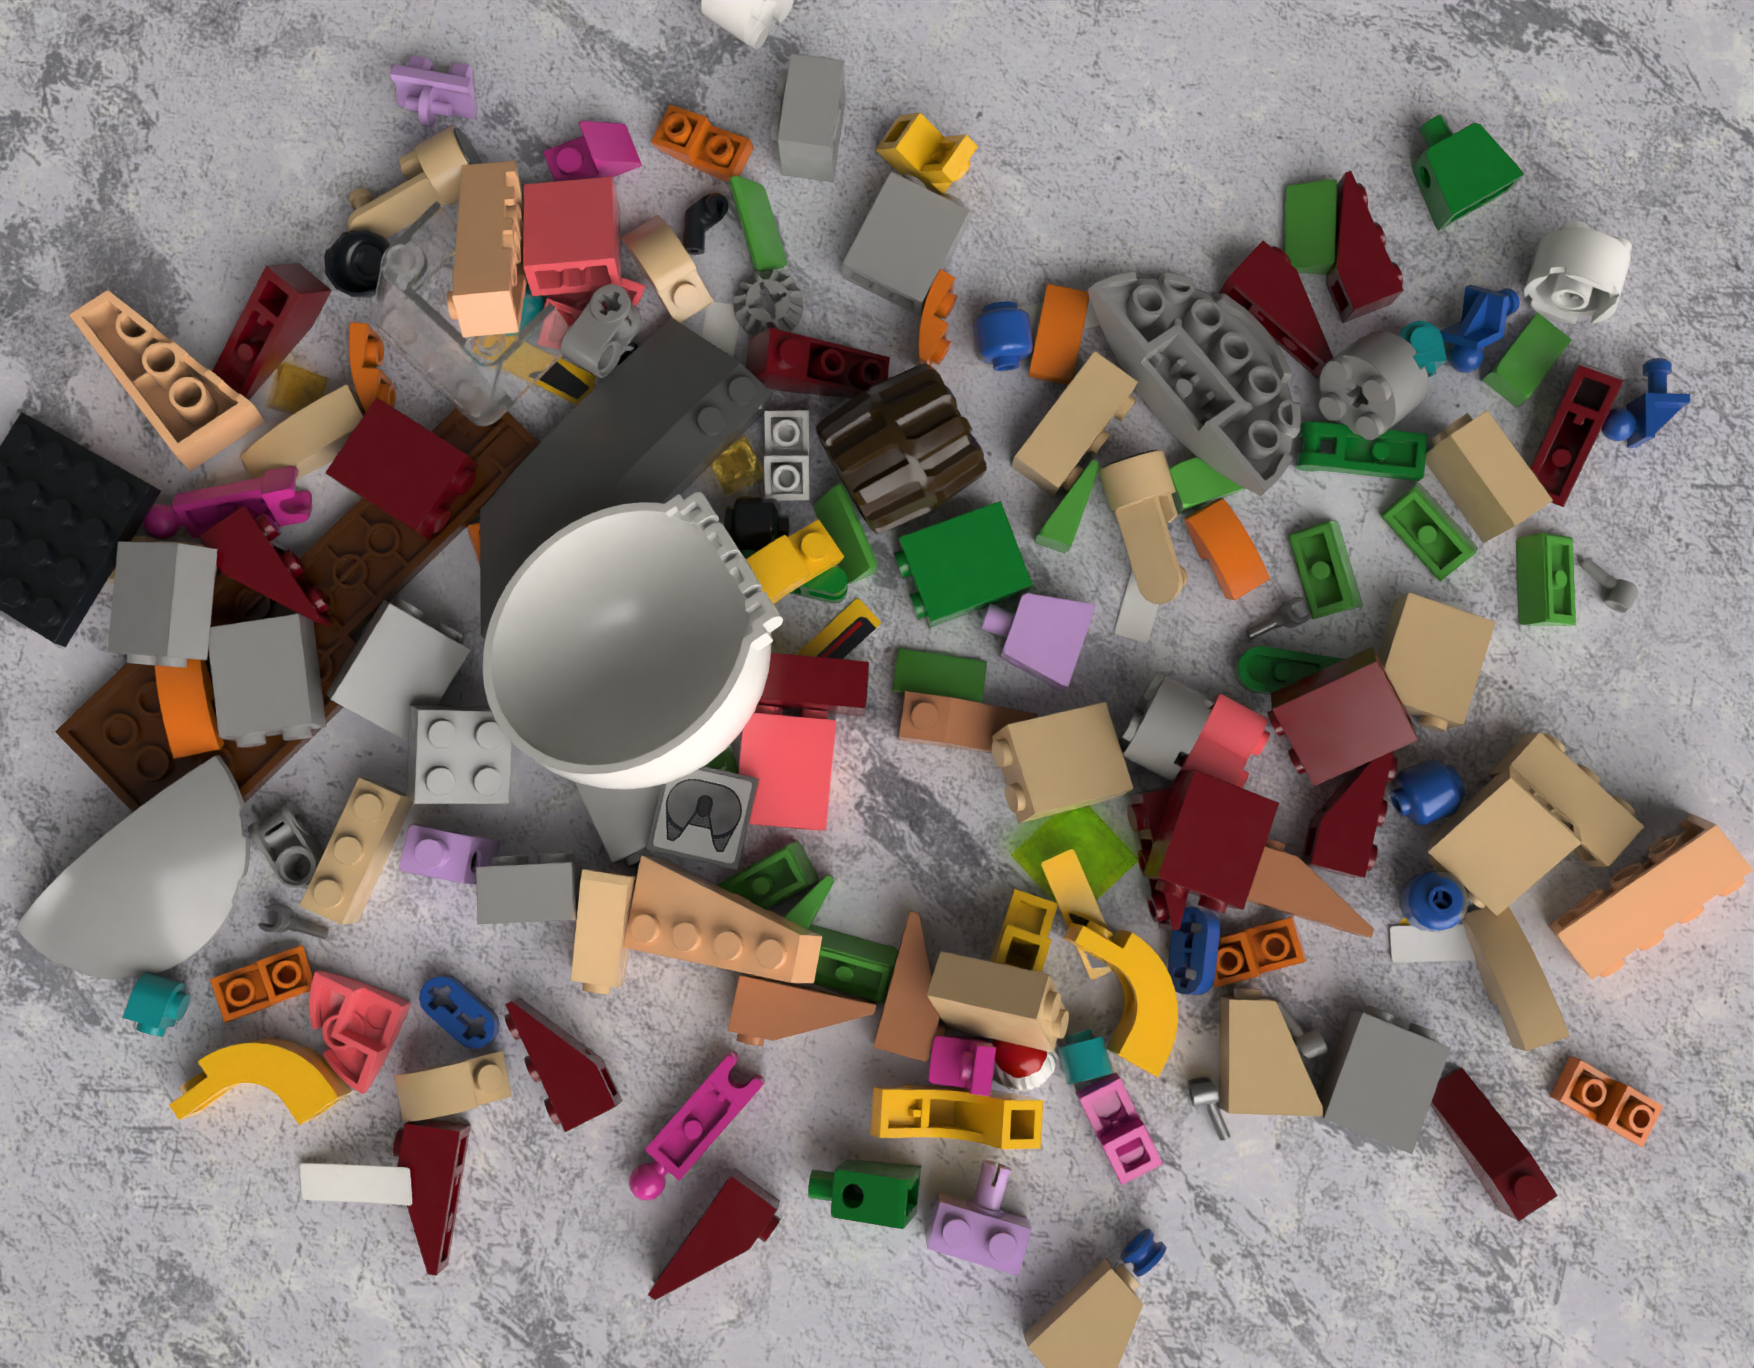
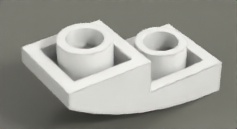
[764,410,810,501]

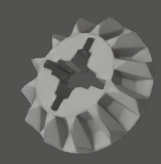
[733,269,803,336]

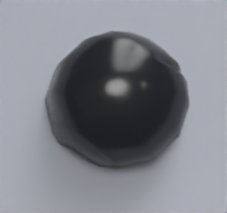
[324,229,399,298]

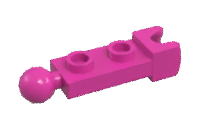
[143,466,312,539]
[629,1051,765,1201]

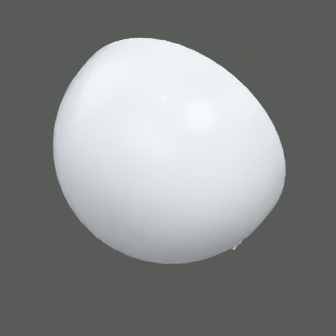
[483,492,783,790]

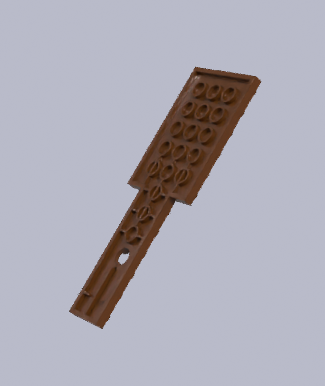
[55,384,540,812]

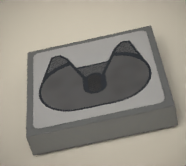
[646,766,760,870]

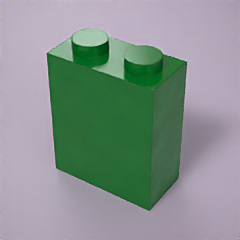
[893,501,1033,628]

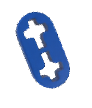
[1167,907,1220,995]
[419,975,500,1049]

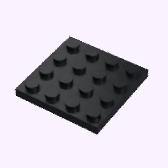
[0,412,161,648]

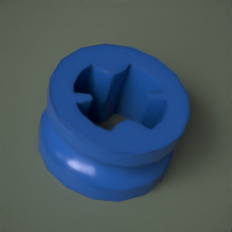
[1120,1228,1167,1277]

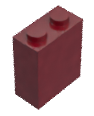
[325,397,478,540]
[1267,646,1418,786]
[757,652,869,717]
[1143,770,1279,914]

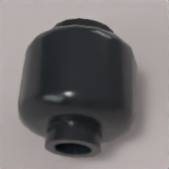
[724,496,790,552]

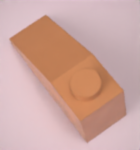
[898,691,1038,753]
[1247,839,1374,938]
[873,910,945,1063]
[727,973,876,1046]

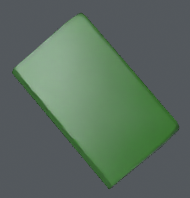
[729,176,787,272]
[1284,179,1337,275]
[1380,482,1478,582]
[814,484,878,584]
[1287,521,1363,619]
[1516,533,1576,626]
[892,648,987,703]
[809,925,898,1003]

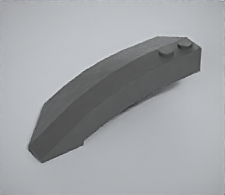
[480,317,773,639]

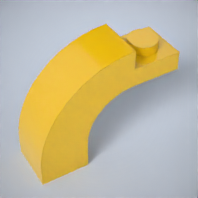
[746,519,844,604]
[1063,921,1178,1077]
[169,1038,352,1126]
[870,1084,1043,1149]

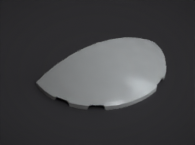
[1087,271,1301,496]
[15,755,250,980]

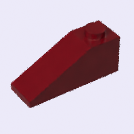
[1219,240,1333,379]
[212,263,332,400]
[1530,361,1624,507]
[1430,1067,1558,1221]
[393,1119,471,1276]
[648,1168,781,1300]

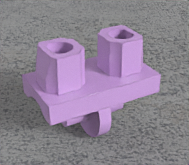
[390,55,478,127]

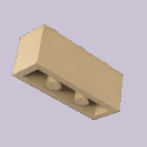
[1011,351,1138,497]
[1488,732,1645,867]
[299,777,413,925]

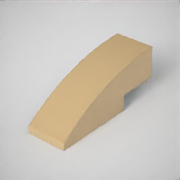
[240,384,366,479]
[1462,906,1570,1051]

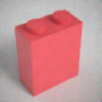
[523,177,622,296]
[738,705,837,831]

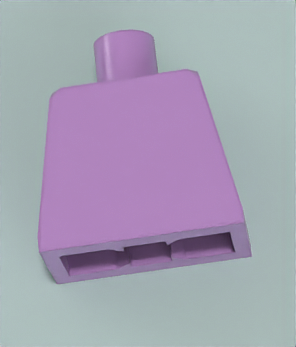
[981,593,1096,691]
[399,824,500,884]

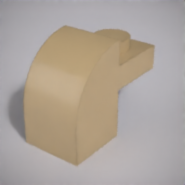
[621,215,714,323]
[394,1051,512,1122]

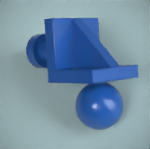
[1440,285,1520,373]
[1601,358,1691,448]

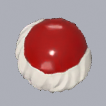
[988,1038,1059,1092]

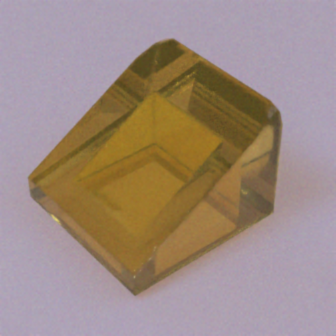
[266,362,328,415]
[711,437,764,496]

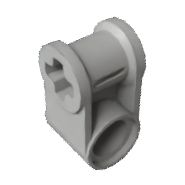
[561,284,642,378]
[248,800,324,889]

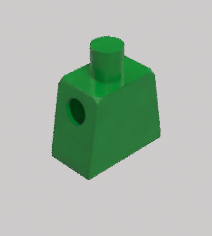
[1412,114,1524,231]
[808,1159,921,1229]

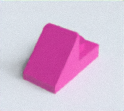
[543,121,642,182]
[928,1036,996,1096]

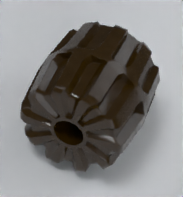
[816,363,987,534]

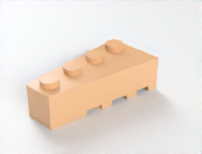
[447,160,527,337]
[69,290,265,472]
[1548,814,1753,979]
[623,855,822,983]

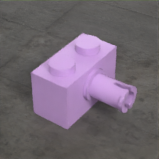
[925,1160,1032,1276]

